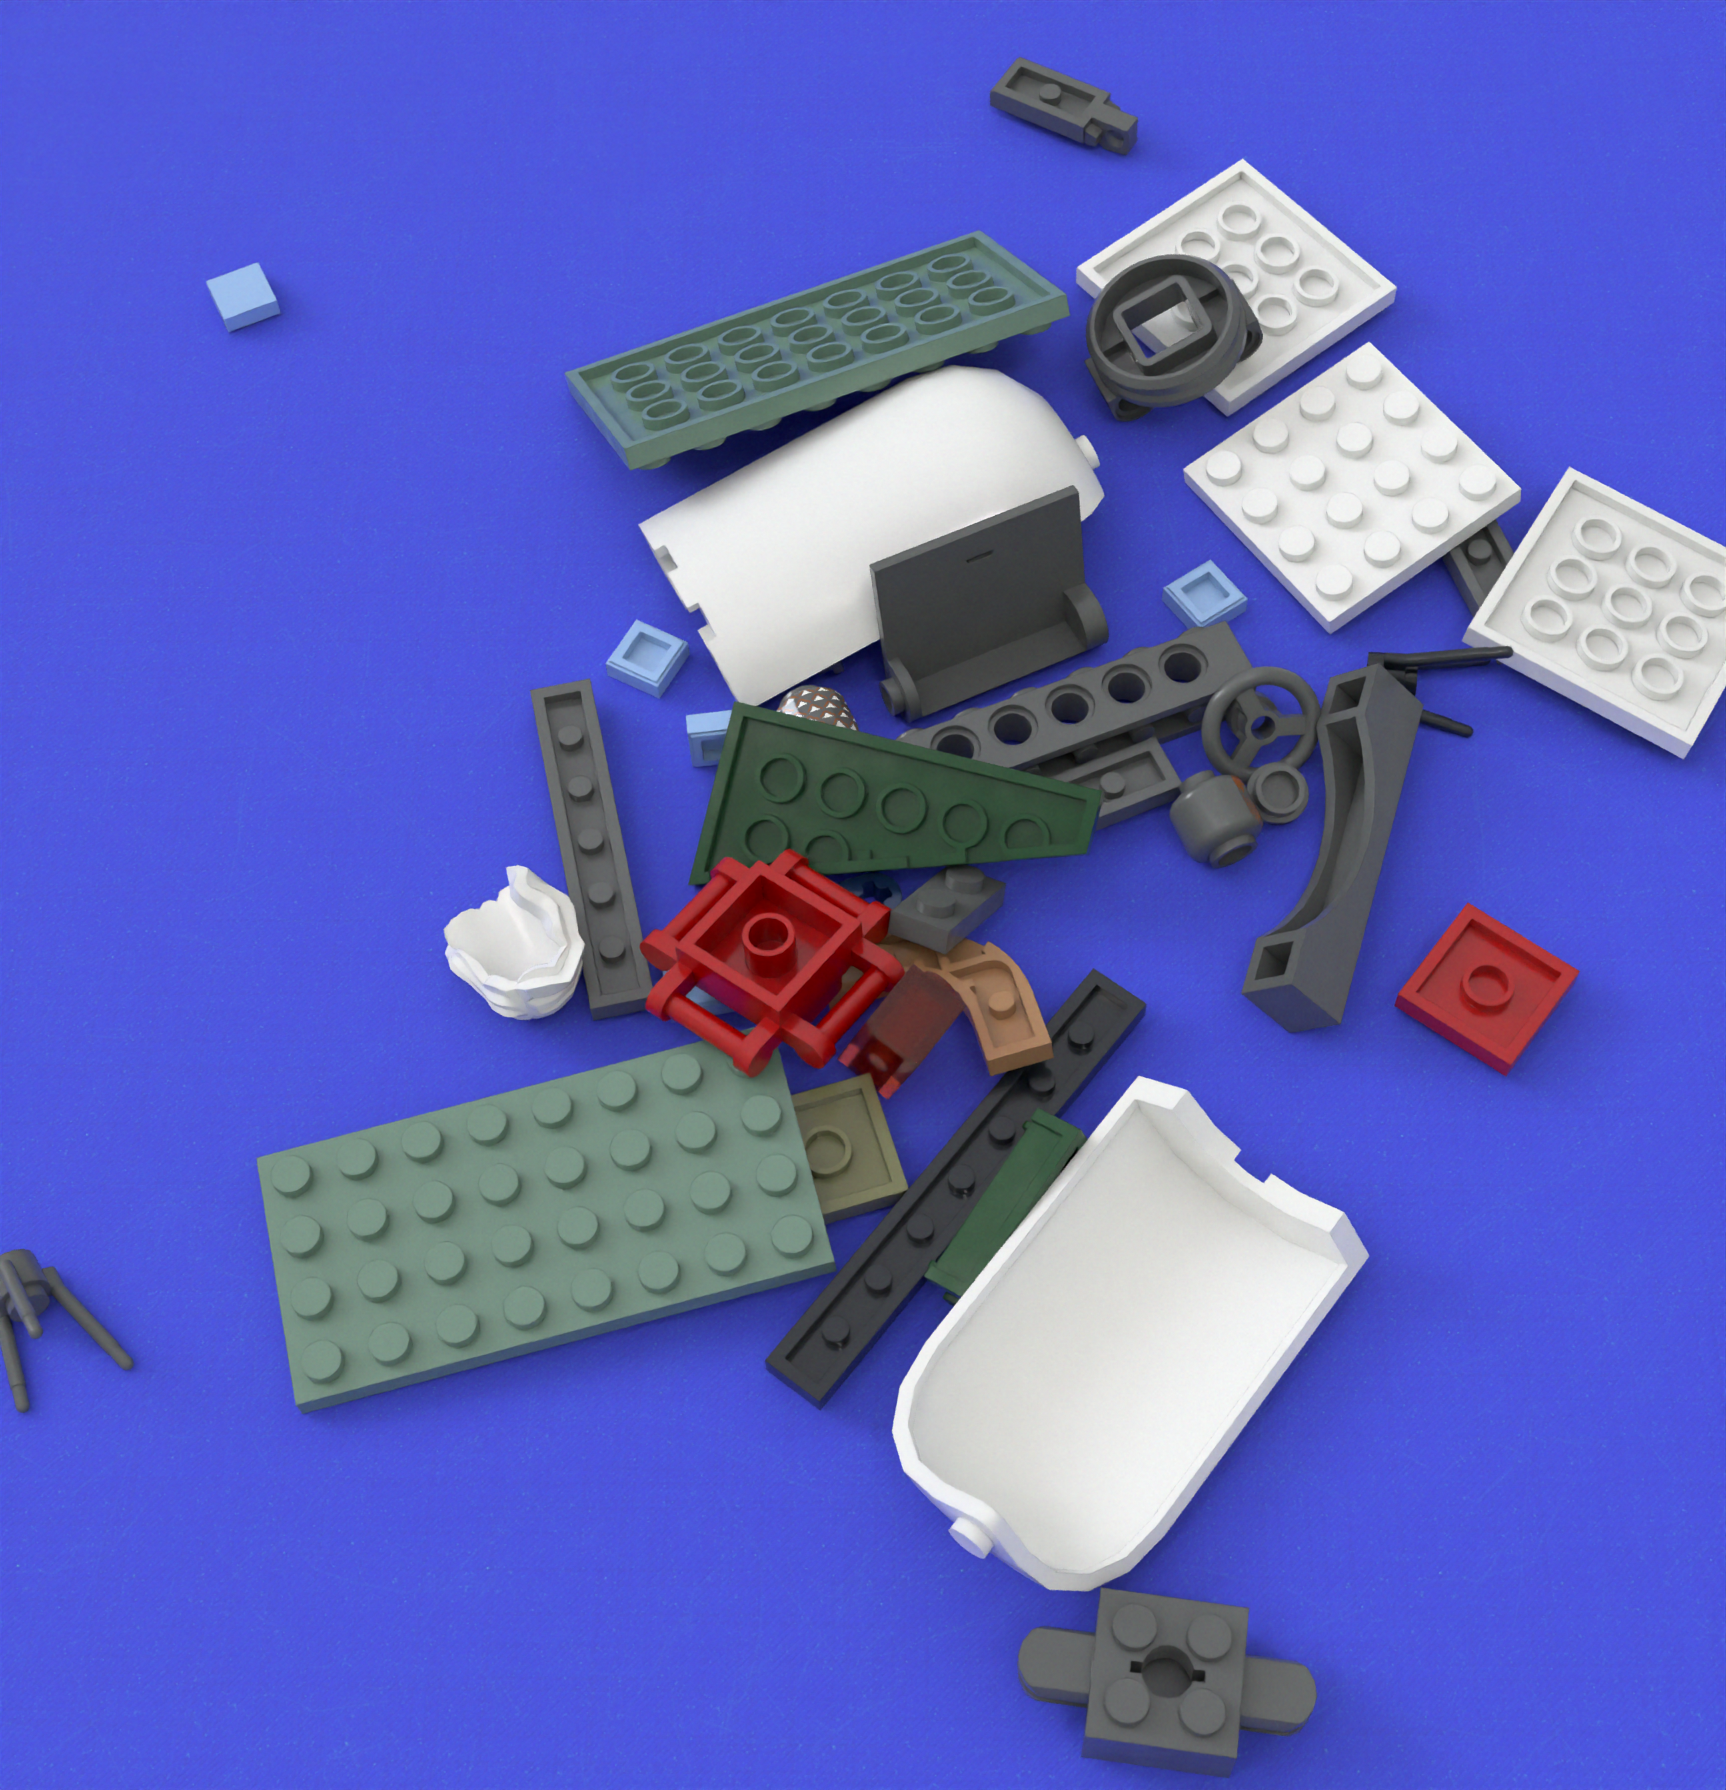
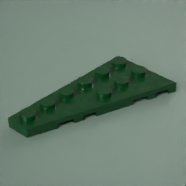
[688,701,1105,886]

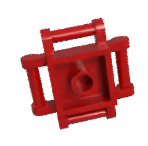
[640,849,905,1078]

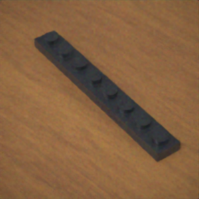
[765,968,1147,1411]

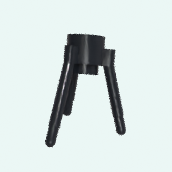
[1367,646,1514,737]

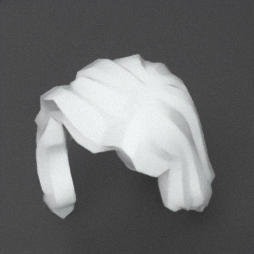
[443,865,585,1020]

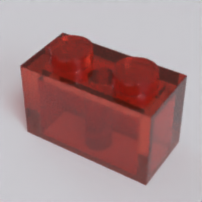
[837,964,966,1100]

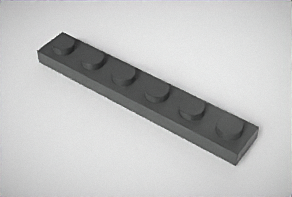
[530,679,653,1021]

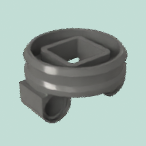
[1084,254,1263,422]

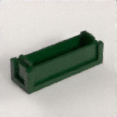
[924,1107,1088,1306]

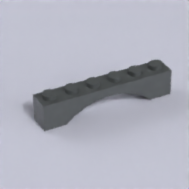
[1241,663,1424,1033]

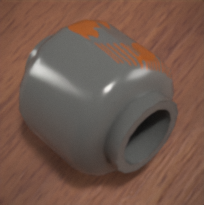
[1169,770,1264,868]

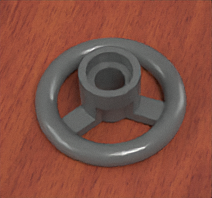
[1201,666,1321,785]

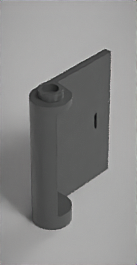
[869,485,1109,723]

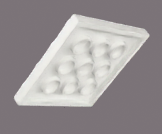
[1076,159,1397,417]
[1183,342,1521,635]
[1462,467,1726,759]

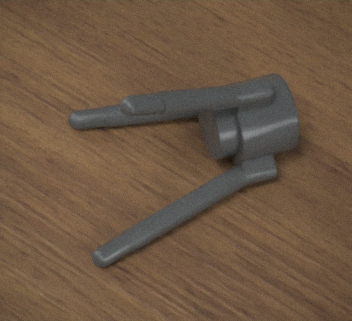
[0,1249,134,1413]

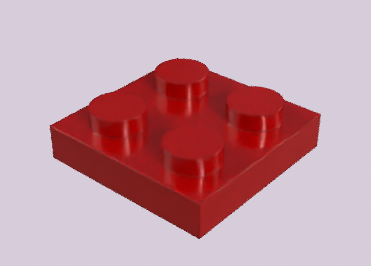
[1394,903,1580,1076]

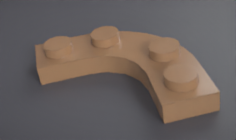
[829,933,1054,1076]

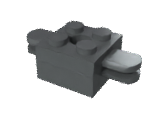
[1017,1587,1317,1778]

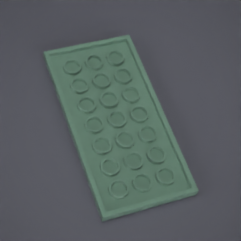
[565,230,1070,471]
[256,1027,837,1414]

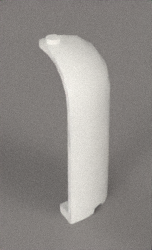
[638,365,1105,706]
[892,1076,1369,1591]

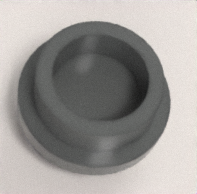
[1246,762,1309,825]

